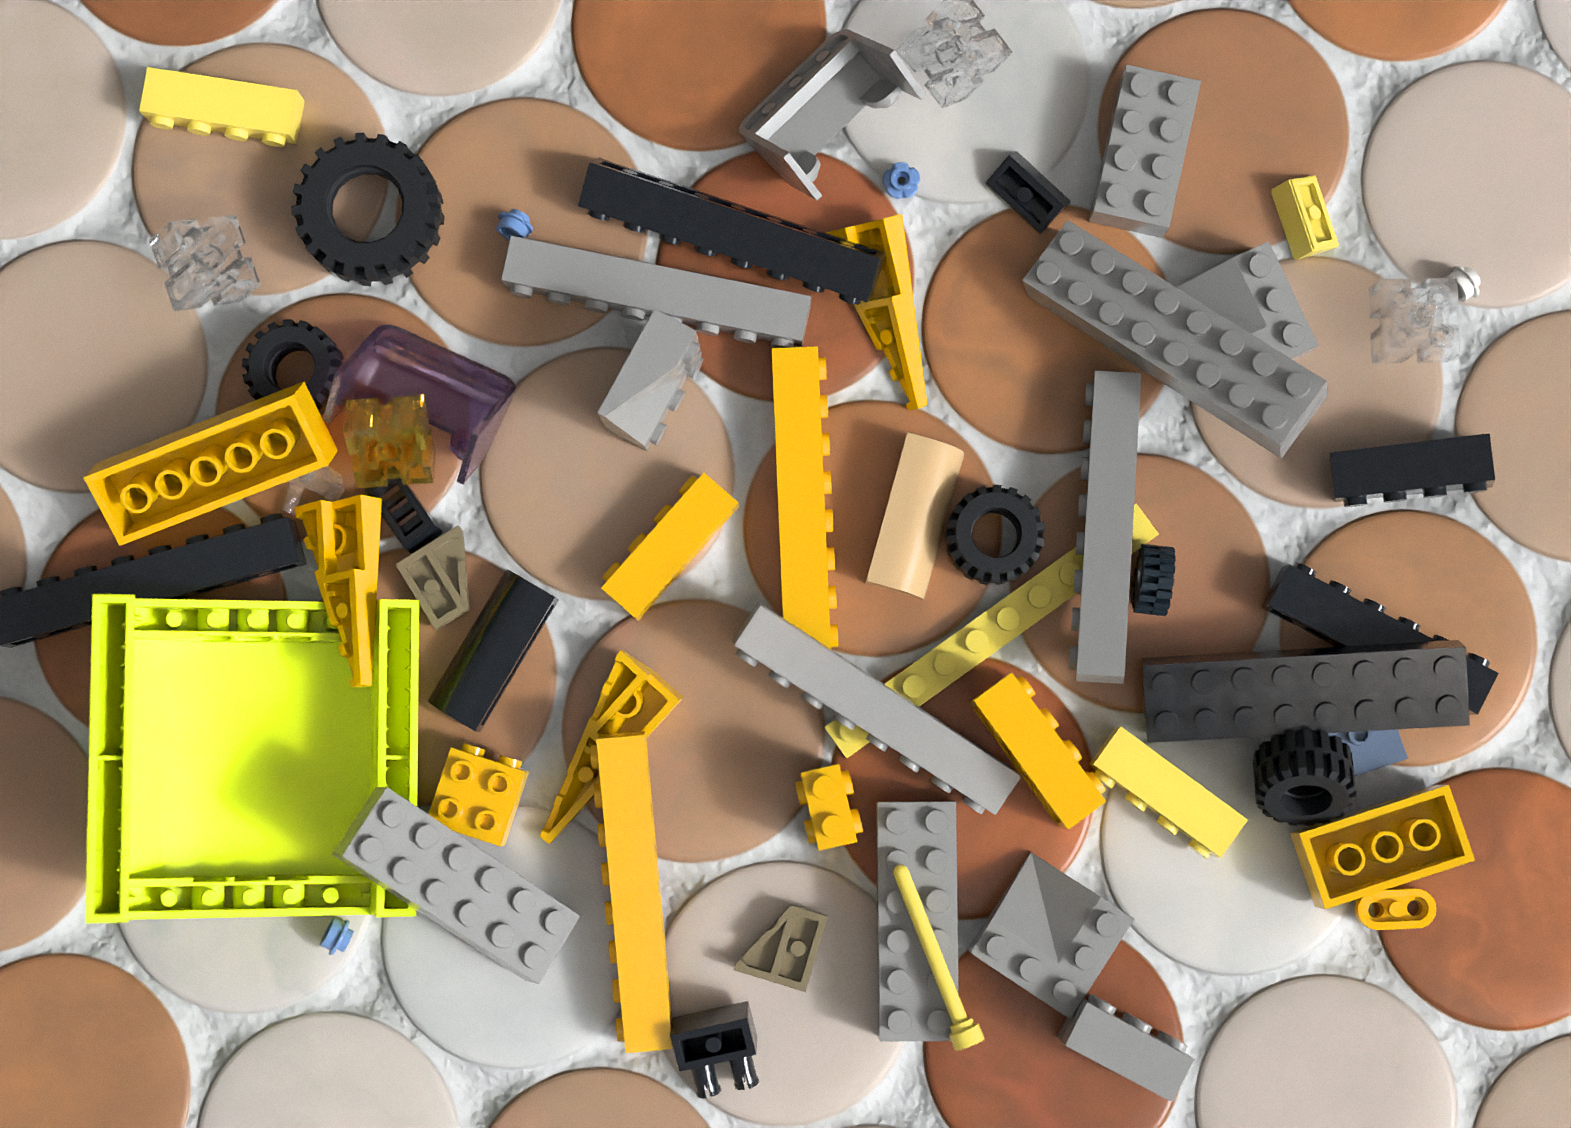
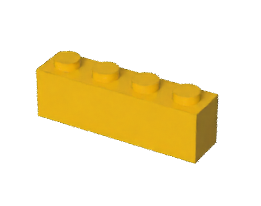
[601,472,740,621]

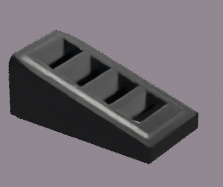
[364,467,443,554]

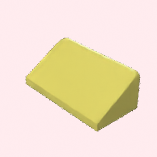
[1271,175,1339,260]

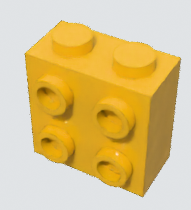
[428,743,529,847]
[795,764,863,851]

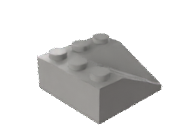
[1177,242,1319,360]
[597,308,704,451]
[967,852,1134,1019]

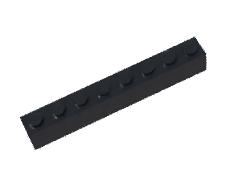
[578,158,886,305]
[0,513,307,648]

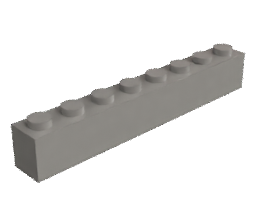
[501,236,811,348]
[1069,371,1142,684]
[732,602,1021,815]

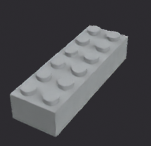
[332,787,580,984]
[876,801,959,1042]

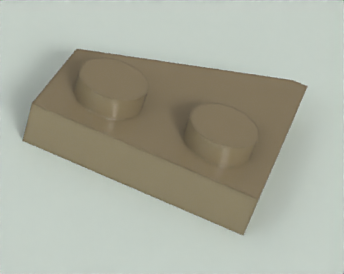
[395,525,470,630]
[734,904,828,992]

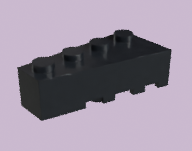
[1330,433,1495,507]

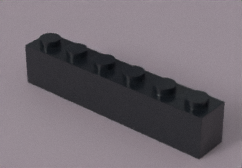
[1261,562,1499,715]

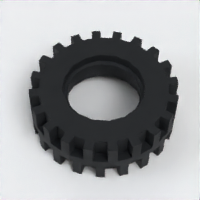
[291,132,445,286]

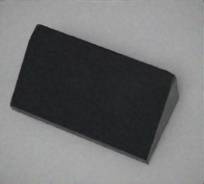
[985,151,1071,234]

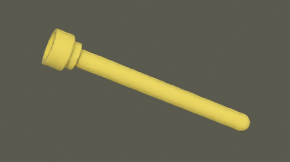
[893,864,985,1051]

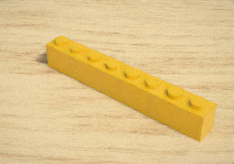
[772,346,838,649]
[590,731,673,1053]

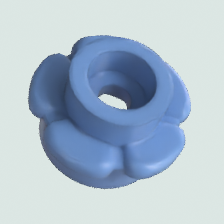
[883,162,920,199]
[496,209,533,241]
[320,917,354,955]

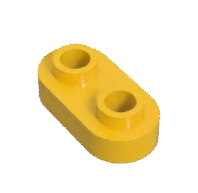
[1355,888,1436,930]

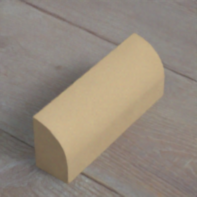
[865,432,965,600]

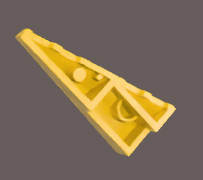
[825,214,927,410]
[294,494,382,687]
[540,650,684,844]

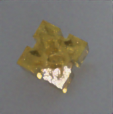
[343,395,436,488]

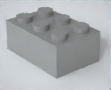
[1057,993,1195,1102]

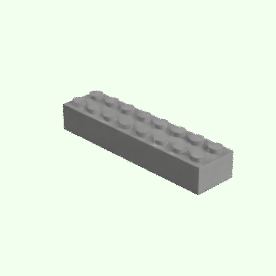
[1022,220,1327,459]

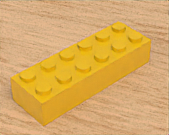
[83,381,338,546]

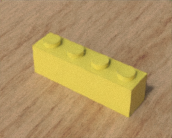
[139,67,305,147]
[1089,726,1248,859]

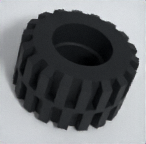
[242,319,347,415]
[945,485,1045,585]
[1253,729,1357,826]

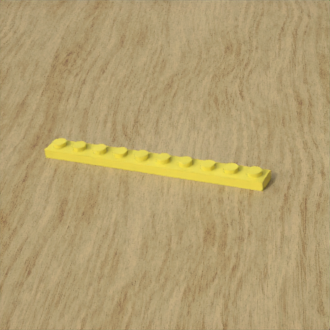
[824,503,1159,759]

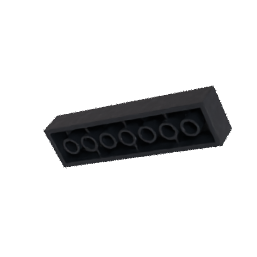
[1141,640,1470,743]

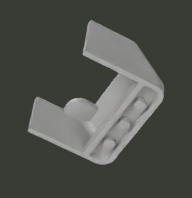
[739,29,926,201]

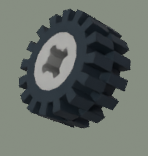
[1132,544,1176,617]

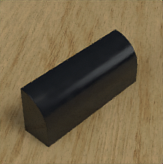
[428,569,559,732]

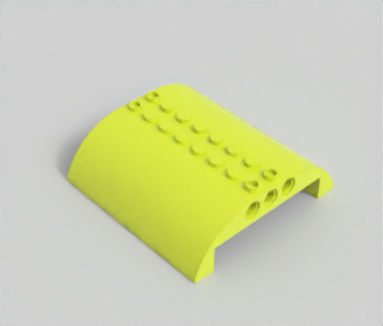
[85,594,419,923]

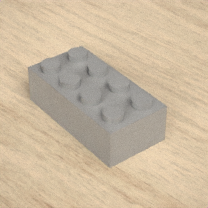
[1088,64,1201,238]

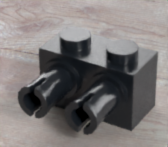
[670,1001,759,1099]

